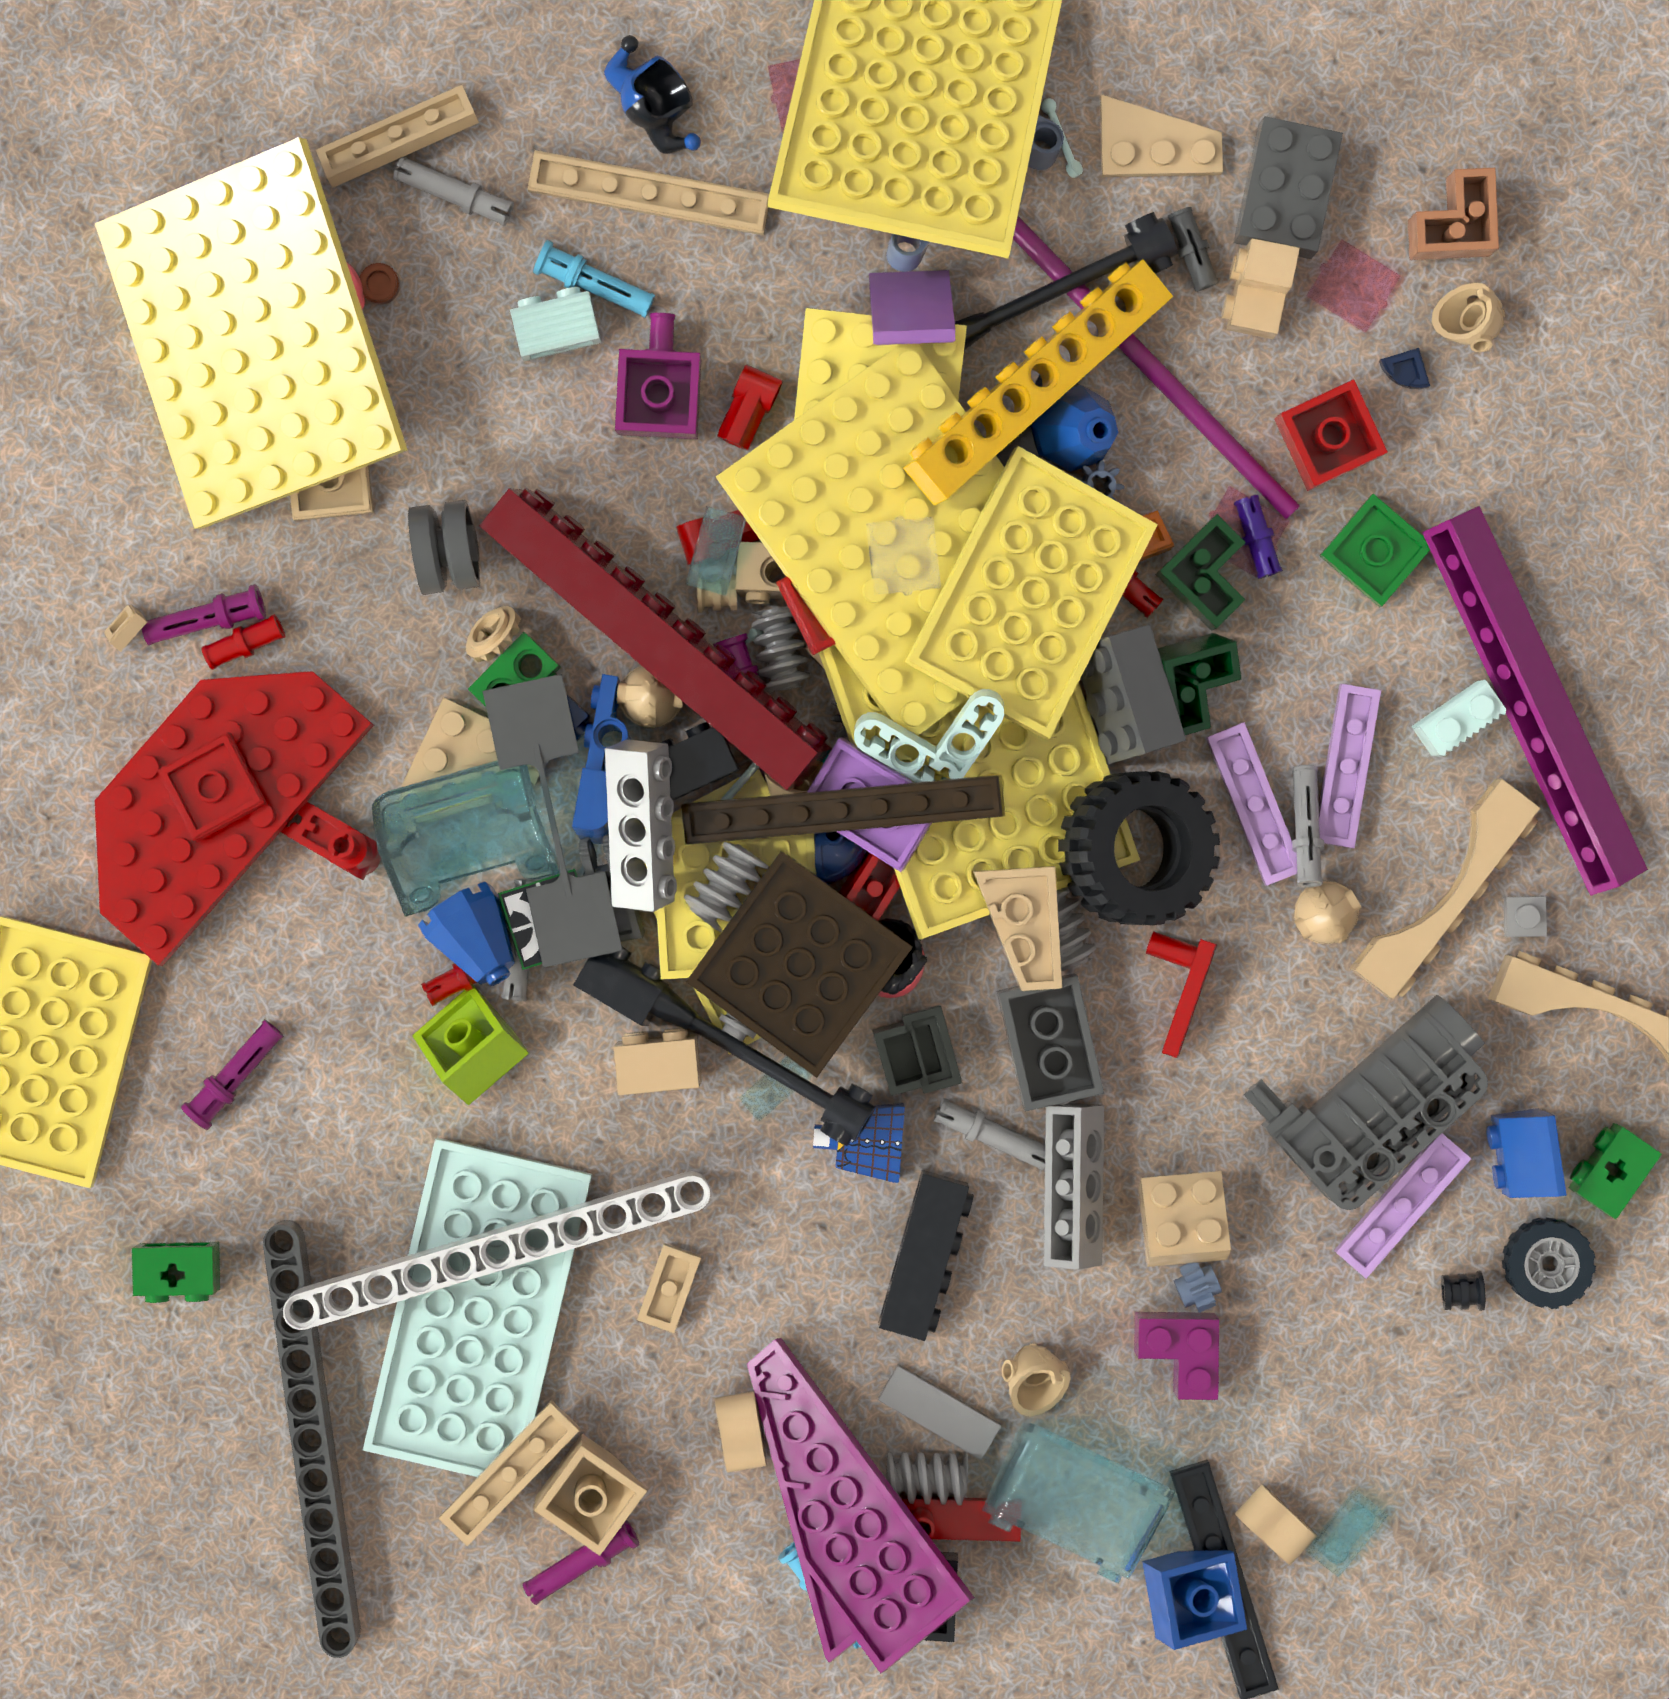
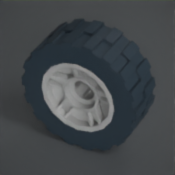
[1502,1217,1596,1309]

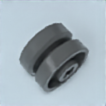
[408,500,480,595]

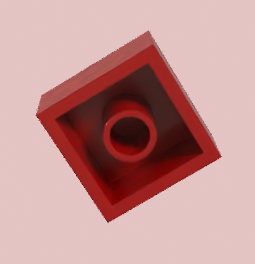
[1274,379,1388,491]

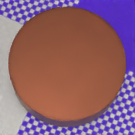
[359,263,400,305]

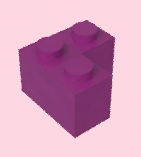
[1134,1312,1220,1400]

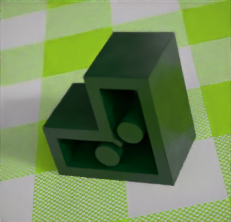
[1155,514,1246,631]
[1158,633,1242,735]

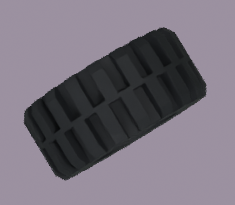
[1058,771,1220,926]

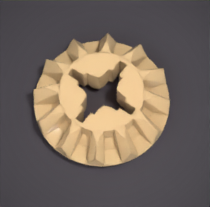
[466,606,521,663]

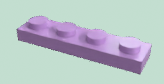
[1319,684,1381,848]
[1206,722,1297,886]
[1334,1133,1471,1279]

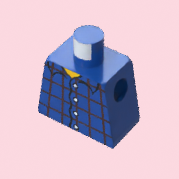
[813,1103,905,1183]

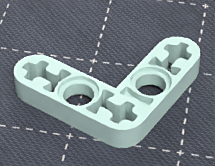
[854,689,1004,782]

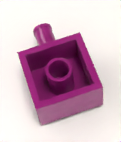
[615,313,702,440]

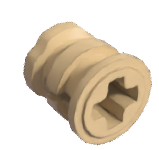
[697,573,737,613]

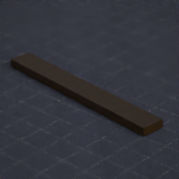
[681,775,1005,845]

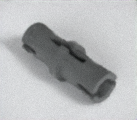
[1167,207,1219,292]

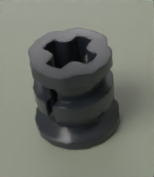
[1441,1271,1486,1311]

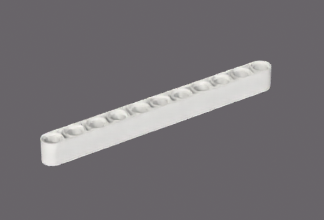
[283,1171,710,1330]

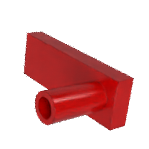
[1146,931,1217,1058]
[902,1496,1022,1542]

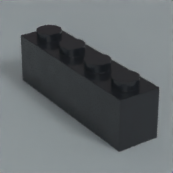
[878,1170,974,1341]

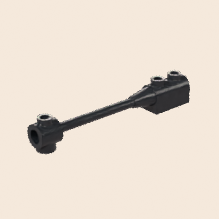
[955,212,1178,350]
[573,947,876,1146]

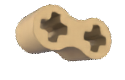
[715,1391,767,1472]
[1235,1484,1317,1565]

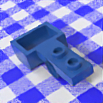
[572,674,631,844]

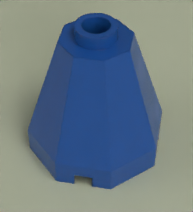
[1031,384,1119,472]
[418,882,515,986]

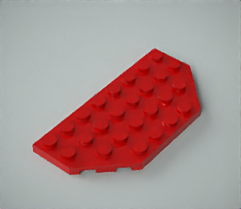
[95,671,374,967]

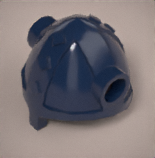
[815,831,868,885]

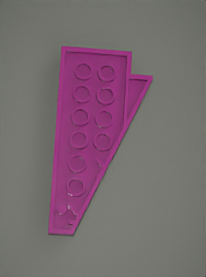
[747,1338,975,1674]

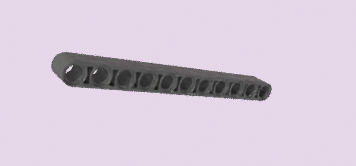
[263,1220,361,1658]

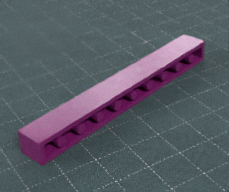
[1422,506,1648,896]

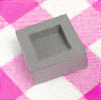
[1503,896,1547,937]

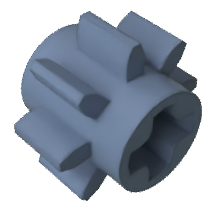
[1080,460,1125,501]
[1173,1263,1222,1313]

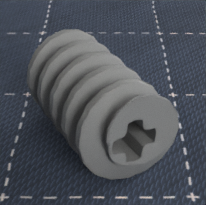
[751,607,810,692]
[684,842,769,932]
[1057,887,1097,971]
[886,1451,968,1505]

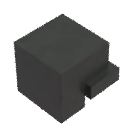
[873,1005,962,1096]

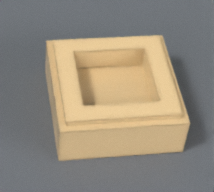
[104,604,147,652]

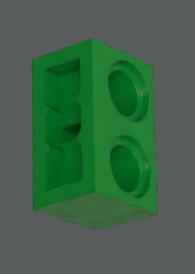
[468,632,561,707]

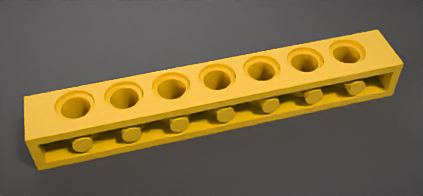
[903,259,1173,506]

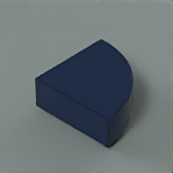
[1379,348,1430,389]

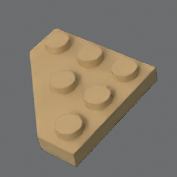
[392,697,540,823]

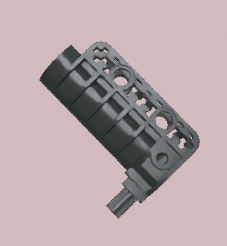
[1244,995,1488,1210]

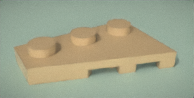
[1100,95,1223,177]
[973,866,1062,991]

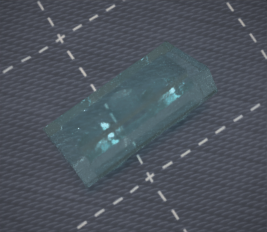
[685,506,746,596]
[1306,1488,1388,1577]

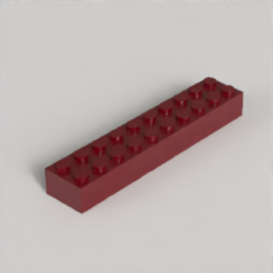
[479,488,832,790]

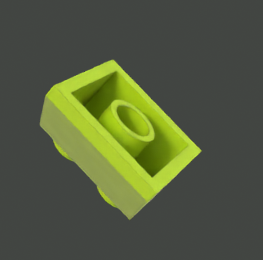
[412,985,529,1106]

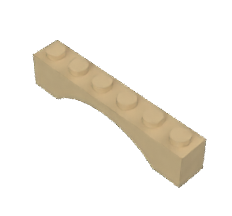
[1349,779,1540,1000]
[1488,951,1669,1065]

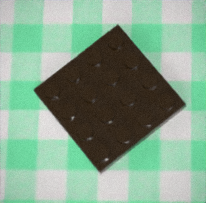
[686,850,913,1078]

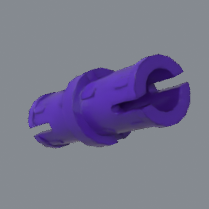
[1234,495,1283,579]

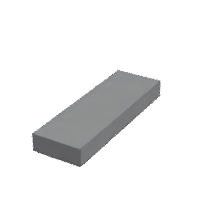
[878,1364,1001,1460]

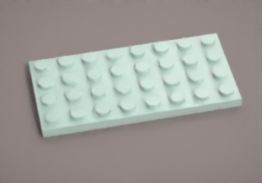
[363,1138,592,1477]

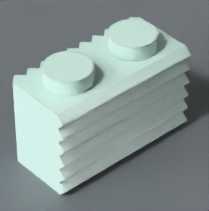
[510,287,602,361]
[1412,680,1506,757]

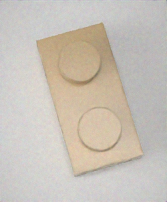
[637,1243,702,1333]

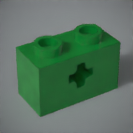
[1568,1123,1662,1220]
[132,1242,220,1303]

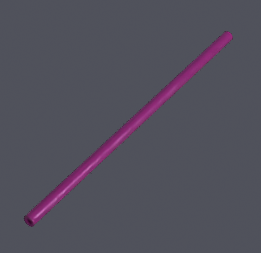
[1013,216,1300,520]

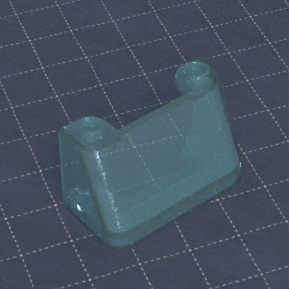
[372,760,560,917]
[982,1423,1175,1584]

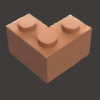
[1408,167,1499,260]

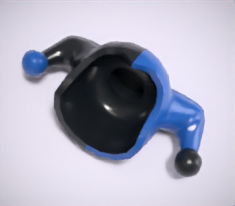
[604,35,701,154]

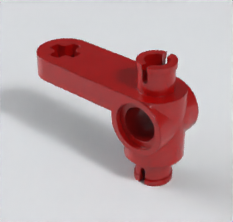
[281,802,383,880]

